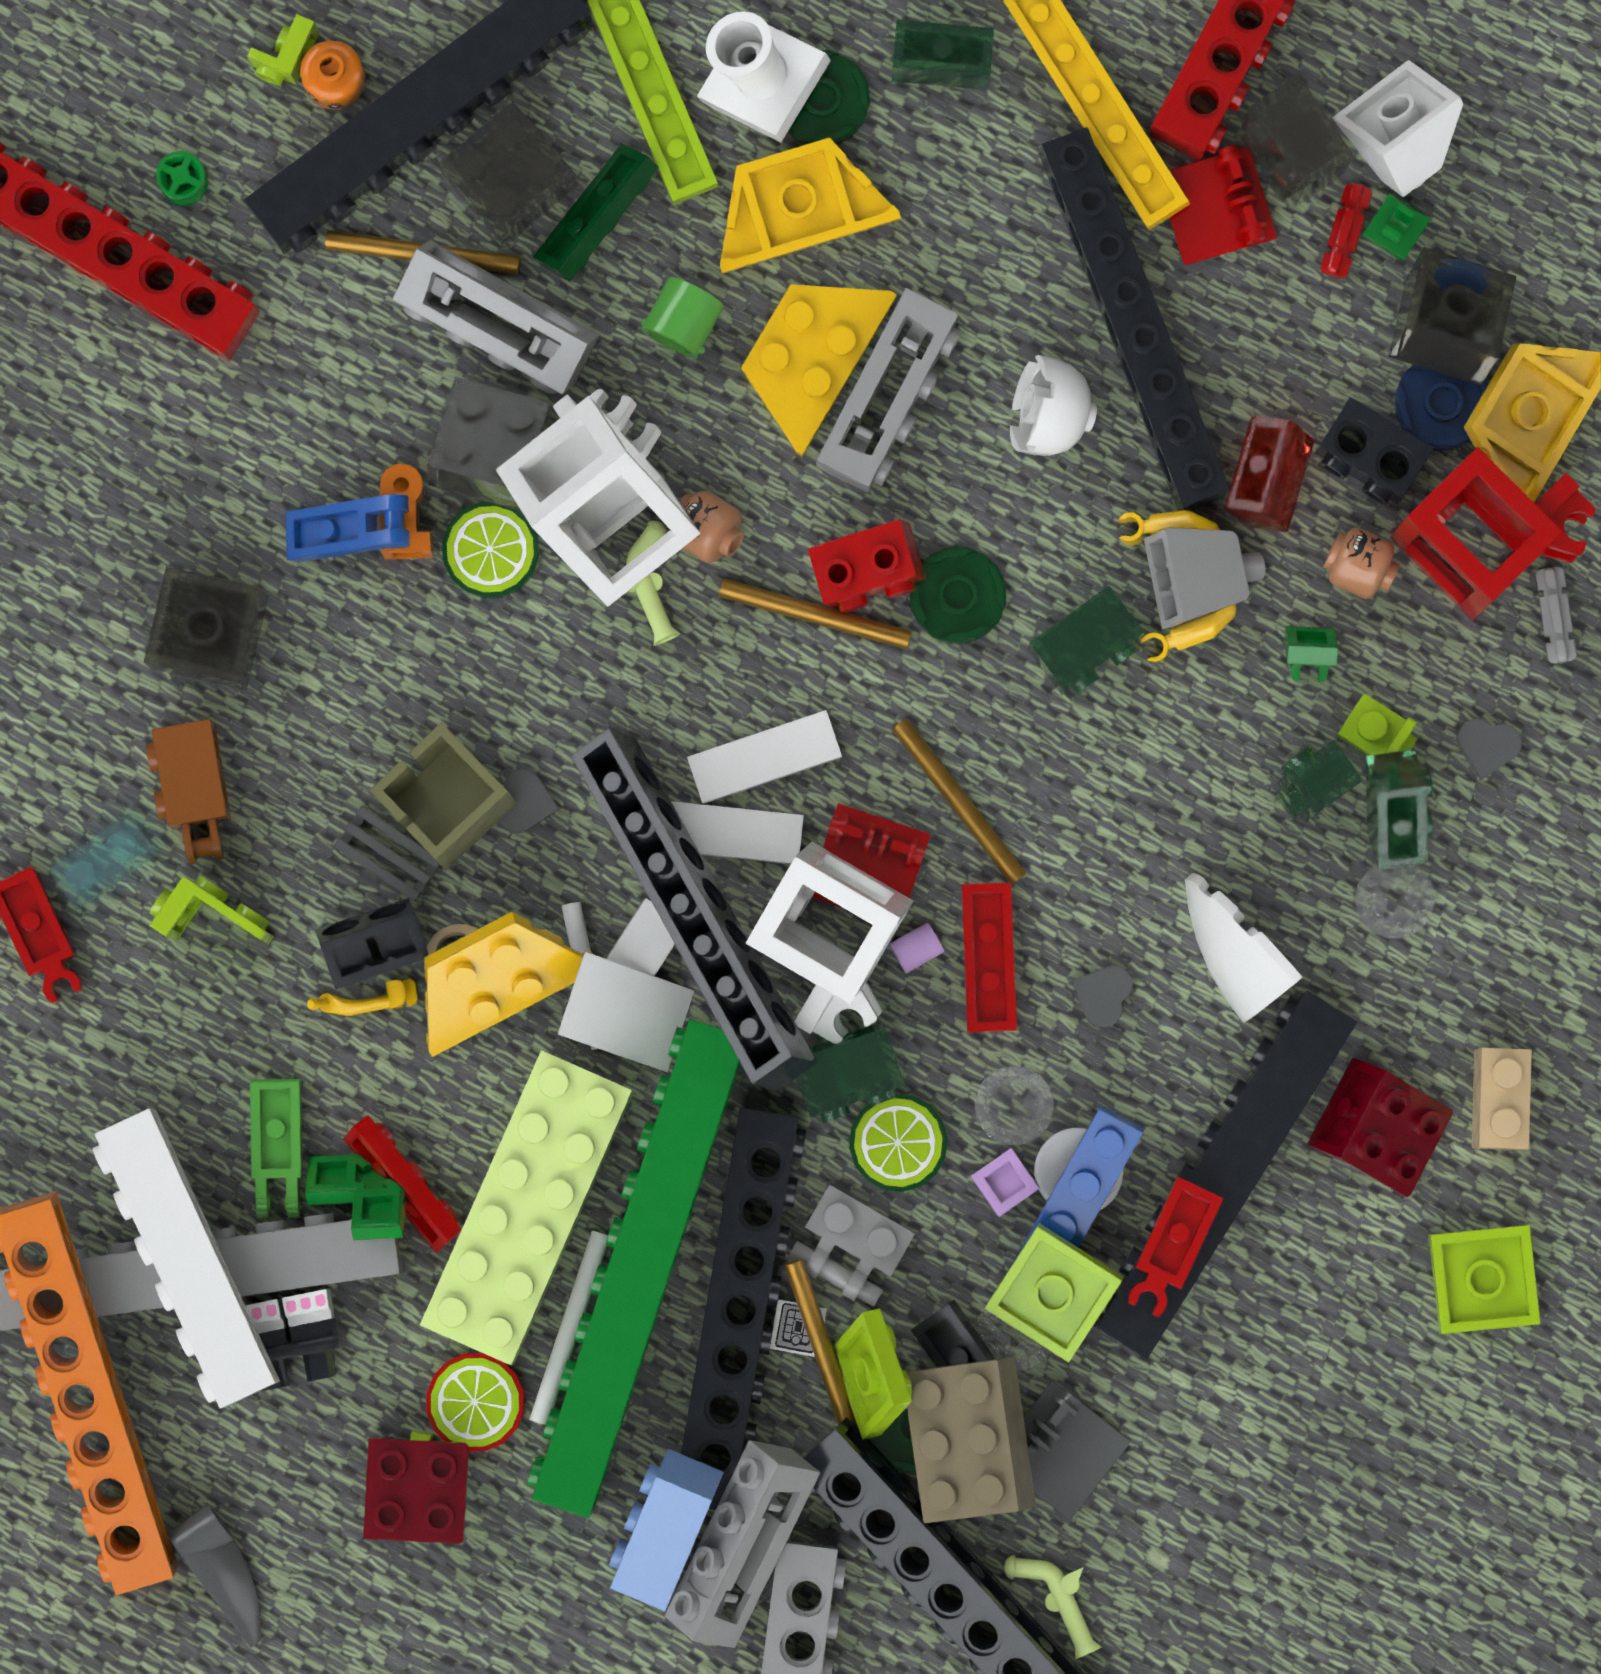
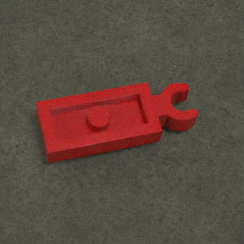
[0,866,83,1004]
[1128,1177,1224,1317]

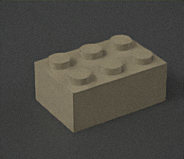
[906,1357,1036,1523]

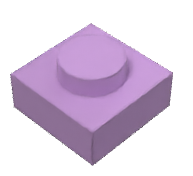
[970,1148,1040,1217]

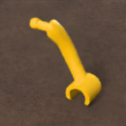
[307,978,418,1016]

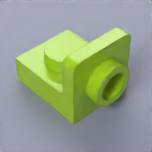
[247,14,320,86]
[1336,693,1418,767]

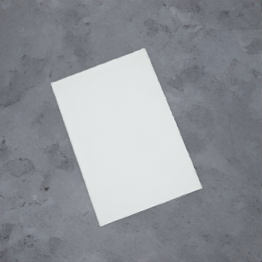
[558,952,694,1072]

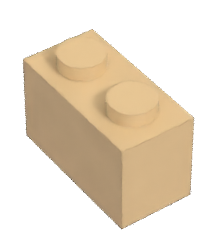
[1472,1048,1532,1150]

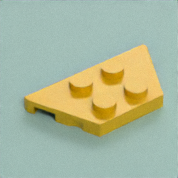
[719,138,901,274]
[741,284,897,457]
[1464,343,1601,502]
[424,912,594,1057]

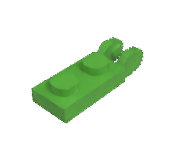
[250,1079,303,1219]

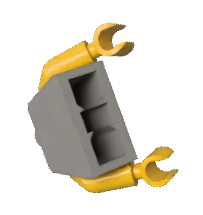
[1118,510,1266,662]

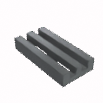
[333,806,441,902]

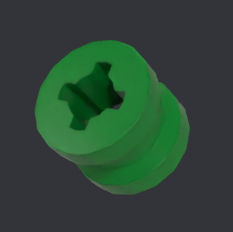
[156,151,209,206]

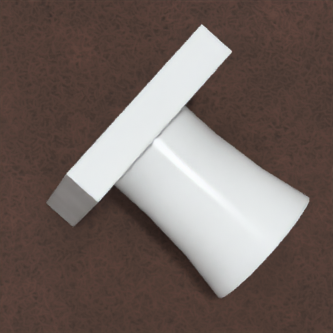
[697,12,831,142]

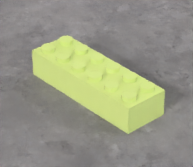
[420,1050,634,1365]

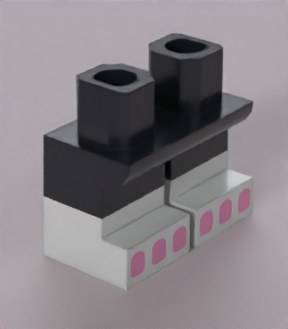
[246,1289,339,1391]

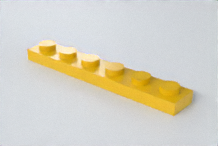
[1003,0,1190,231]

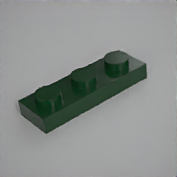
[533,143,659,282]

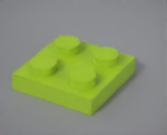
[985,1223,1123,1363]
[1428,1225,1541,1334]
[833,1309,912,1440]

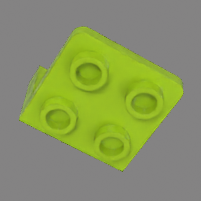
[149,875,274,945]

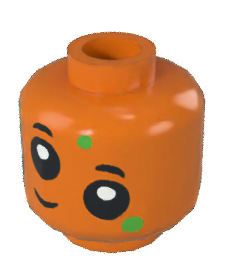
[300,40,366,110]

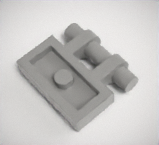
[788,1184,915,1307]

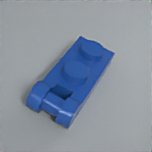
[285,494,410,562]

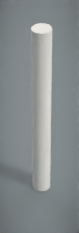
[529,1230,608,1425]

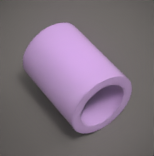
[889,922,944,974]

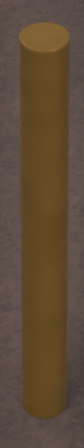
[325,230,521,275]
[719,578,912,650]
[892,718,1027,885]
[784,1258,858,1427]

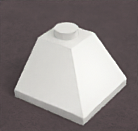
[1332,60,1463,197]

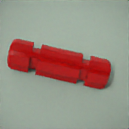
[1320,184,1373,278]

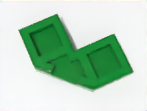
[305,1154,406,1241]

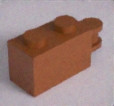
[146,719,231,865]

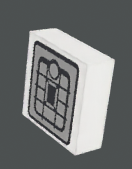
[770,1299,827,1357]

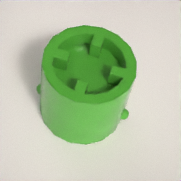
[641,276,724,359]

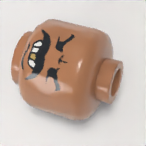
[679,490,744,563]
[1323,527,1400,599]

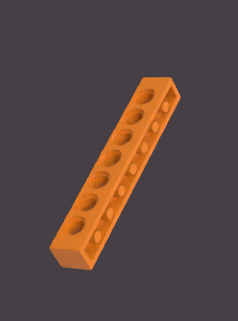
[0,1191,178,1595]

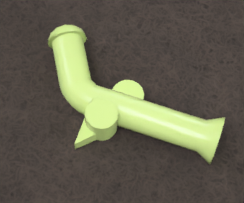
[626,520,680,646]
[1004,1555,1102,1659]

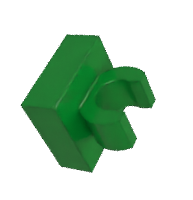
[1362,193,1431,262]
[1284,626,1338,682]

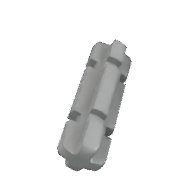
[1535,567,1577,664]

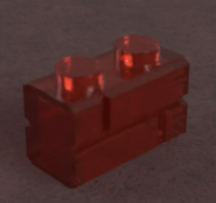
[1225,415,1315,532]

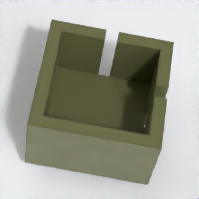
[369,722,517,871]

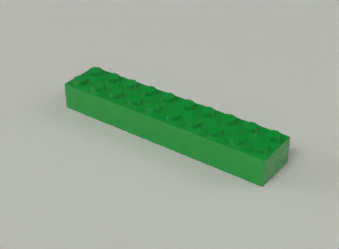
[526,1019,741,1518]

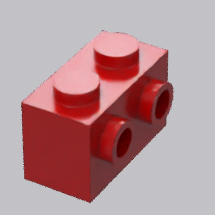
[807,519,926,613]

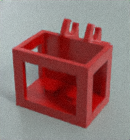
[1390,447,1595,621]

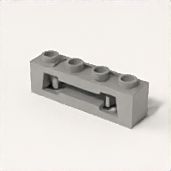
[392,240,600,395]
[816,288,962,493]
[664,1440,820,1648]

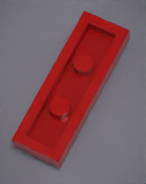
[961,882,1017,1033]
[343,1115,462,1254]

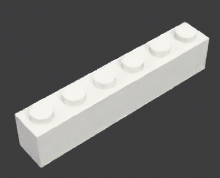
[93,1108,280,1408]

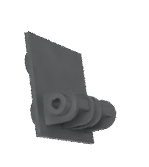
[1024,1380,1131,1520]

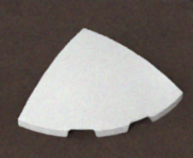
[1185,873,1302,1023]

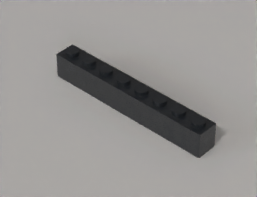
[244,0,592,254]
[1094,991,1357,1359]

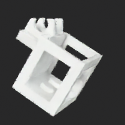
[496,389,701,607]
[746,842,913,1044]

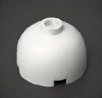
[1010,355,1097,456]

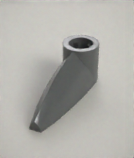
[167,1503,261,1648]

